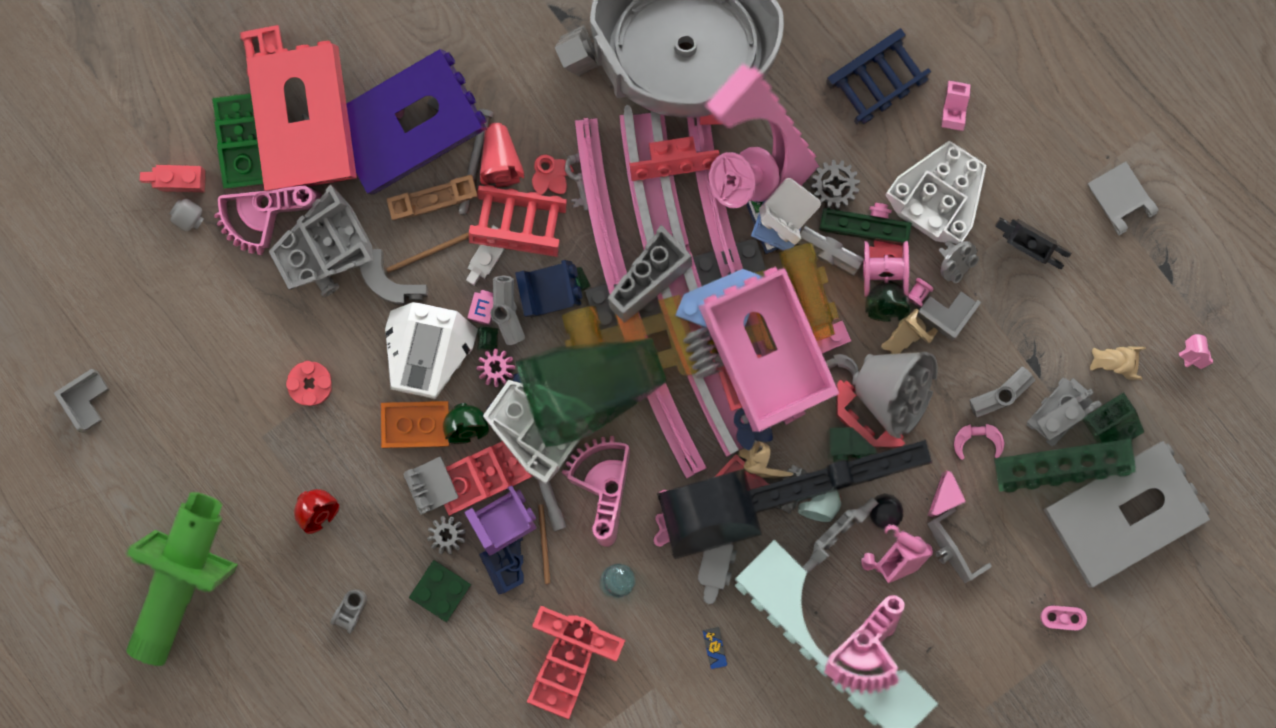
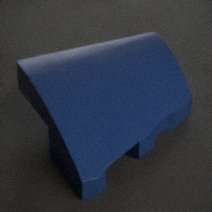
[479,537,524,595]

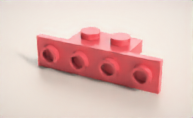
[629,136,720,181]

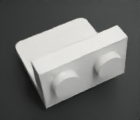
[759,178,821,245]

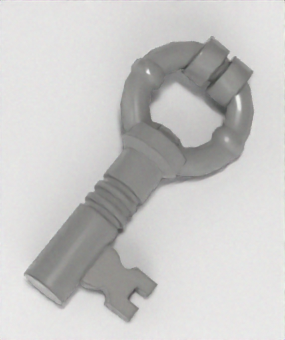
[565,154,589,211]

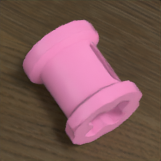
[905,278,934,308]

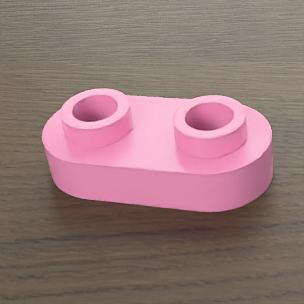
[1040,606,1087,630]

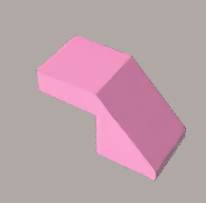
[941,81,970,131]

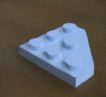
[676,269,763,328]

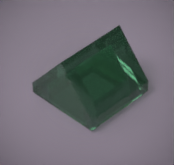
[477,326,498,351]

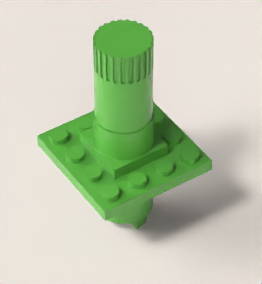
[126,492,238,666]

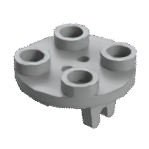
[939,241,979,283]

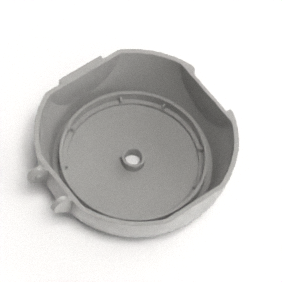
[590,0,784,118]

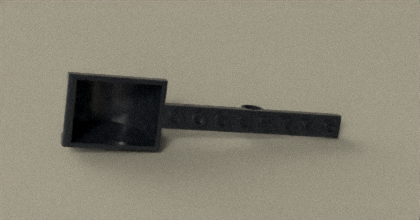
[657,440,932,559]

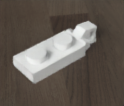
[466,225,505,286]

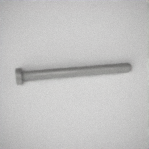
[459,109,494,215]

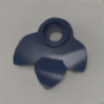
[734,408,773,450]

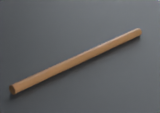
[386,224,490,273]

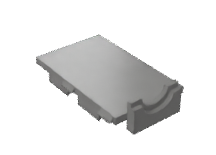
[1026,378,1093,446]

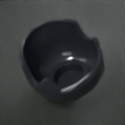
[869,493,903,529]

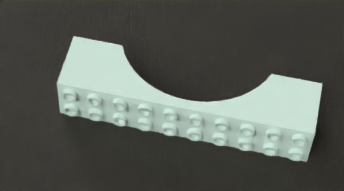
[734,540,938,728]

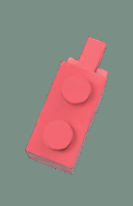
[140,165,206,192]

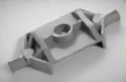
[802,497,878,574]

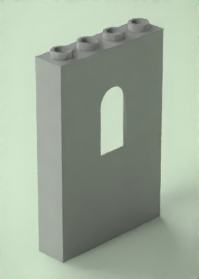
[1043,441,1210,588]

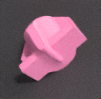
[1179,334,1213,369]

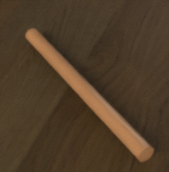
[538,504,550,584]

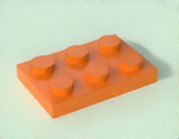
[381,401,450,448]

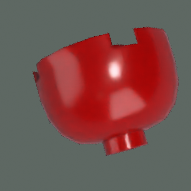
[294,489,340,534]

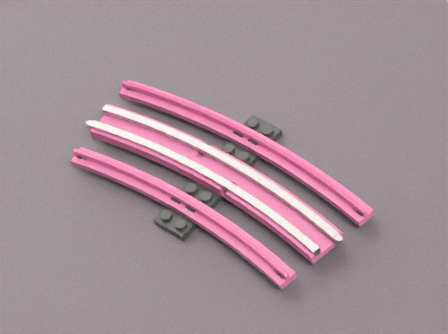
[575,105,806,479]

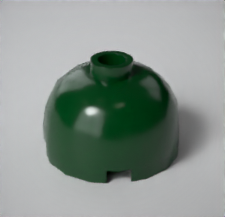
[443,403,490,444]

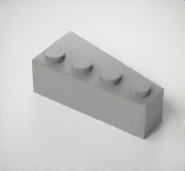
[608,225,692,323]

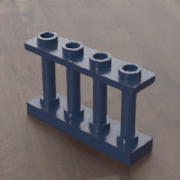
[826,28,931,125]

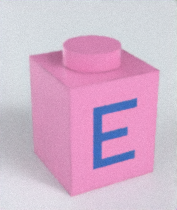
[467,290,493,326]

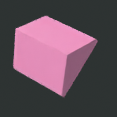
[927,471,966,517]

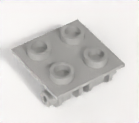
[403,456,459,515]

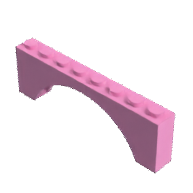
[705,64,819,187]

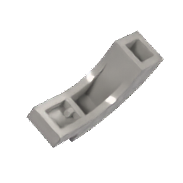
[360,249,428,305]

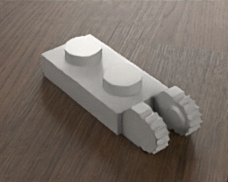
[1037,389,1102,441]

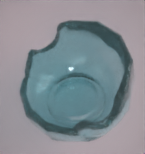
[599,563,636,599]

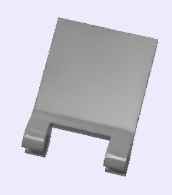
[1087,162,1159,236]

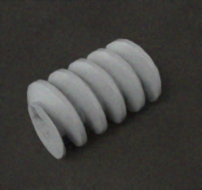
[683,328,721,378]

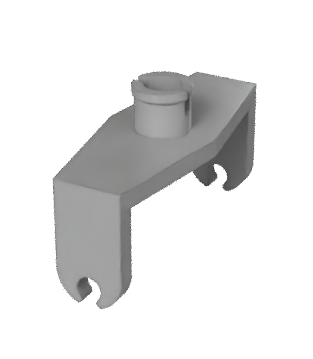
[927,507,992,583]

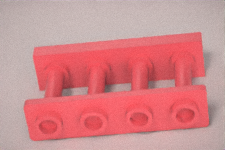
[469,185,567,257]

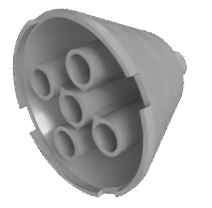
[852,352,938,438]

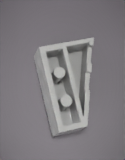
[555,25,599,76]

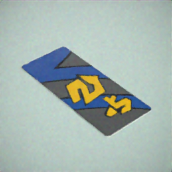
[703,627,727,669]

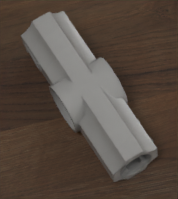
[797,226,864,276]

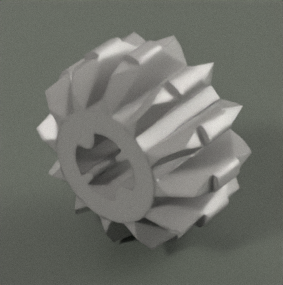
[427,516,466,554]

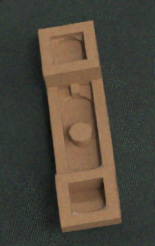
[387,174,478,220]

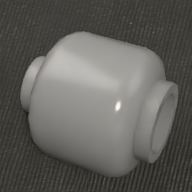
[169,198,204,232]

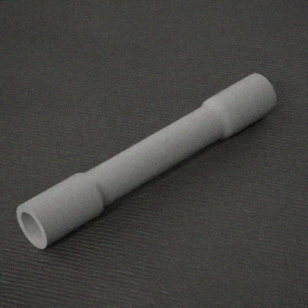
[537,479,567,531]

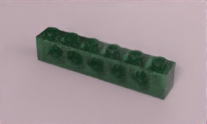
[994,439,1136,493]

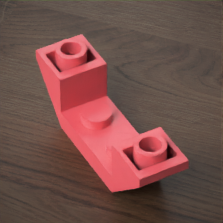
[836,380,905,448]

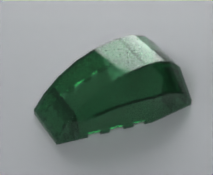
[515,338,667,447]

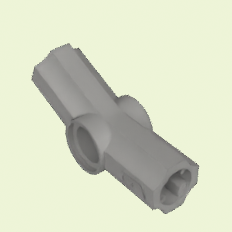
[490,275,525,345]
[969,366,1036,418]

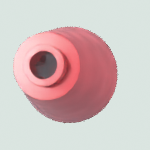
[480,123,524,187]

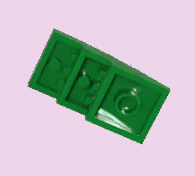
[212,93,263,189]

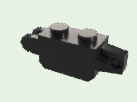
[995,217,1072,269]

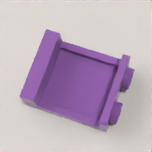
[464,485,537,556]

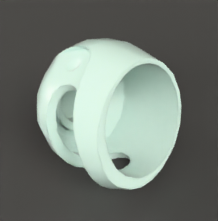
[798,490,841,522]

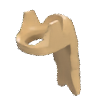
[881,308,938,354]
[1090,346,1146,380]
[738,441,793,479]

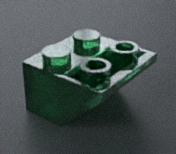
[1082,392,1144,456]
[827,427,877,462]

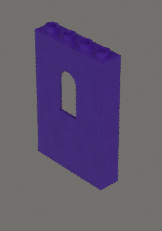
[346,49,487,195]

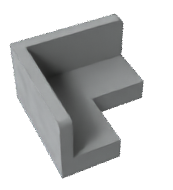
[917,291,981,341]
[54,369,109,433]

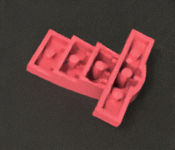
[527,606,625,720]

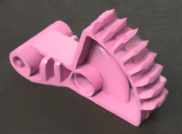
[214,186,322,255]
[562,436,630,547]
[825,596,904,694]

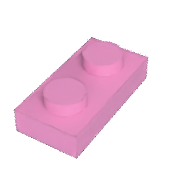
[813,321,851,354]

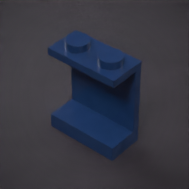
[515,260,582,318]

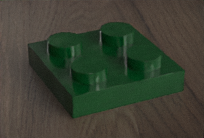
[409,560,472,623]

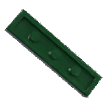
[819,208,912,245]

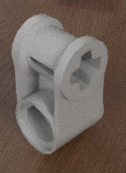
[330,589,367,634]

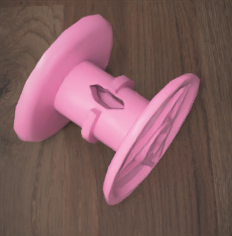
[709,147,780,208]
[863,241,909,297]

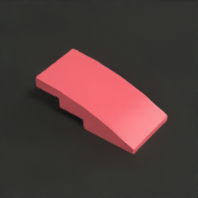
[444,441,534,516]

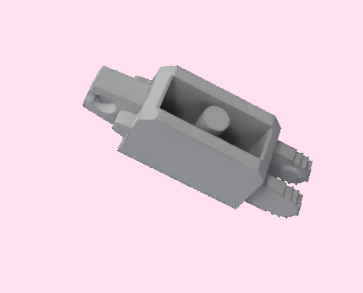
[698,544,737,605]

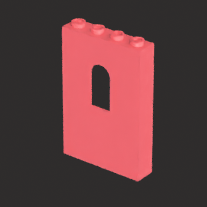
[246,41,357,191]

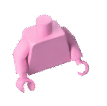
[861,525,933,583]

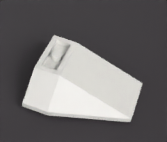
[886,141,986,244]

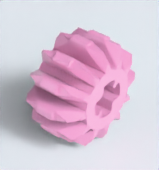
[477,349,515,387]

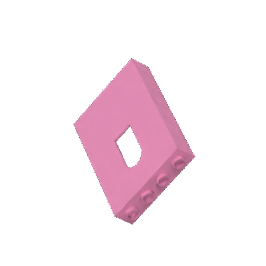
[698,267,839,432]

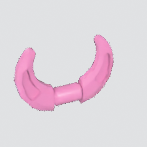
[954,424,1004,460]

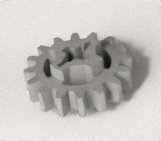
[811,160,860,209]

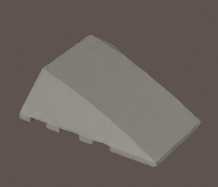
[269,184,373,290]

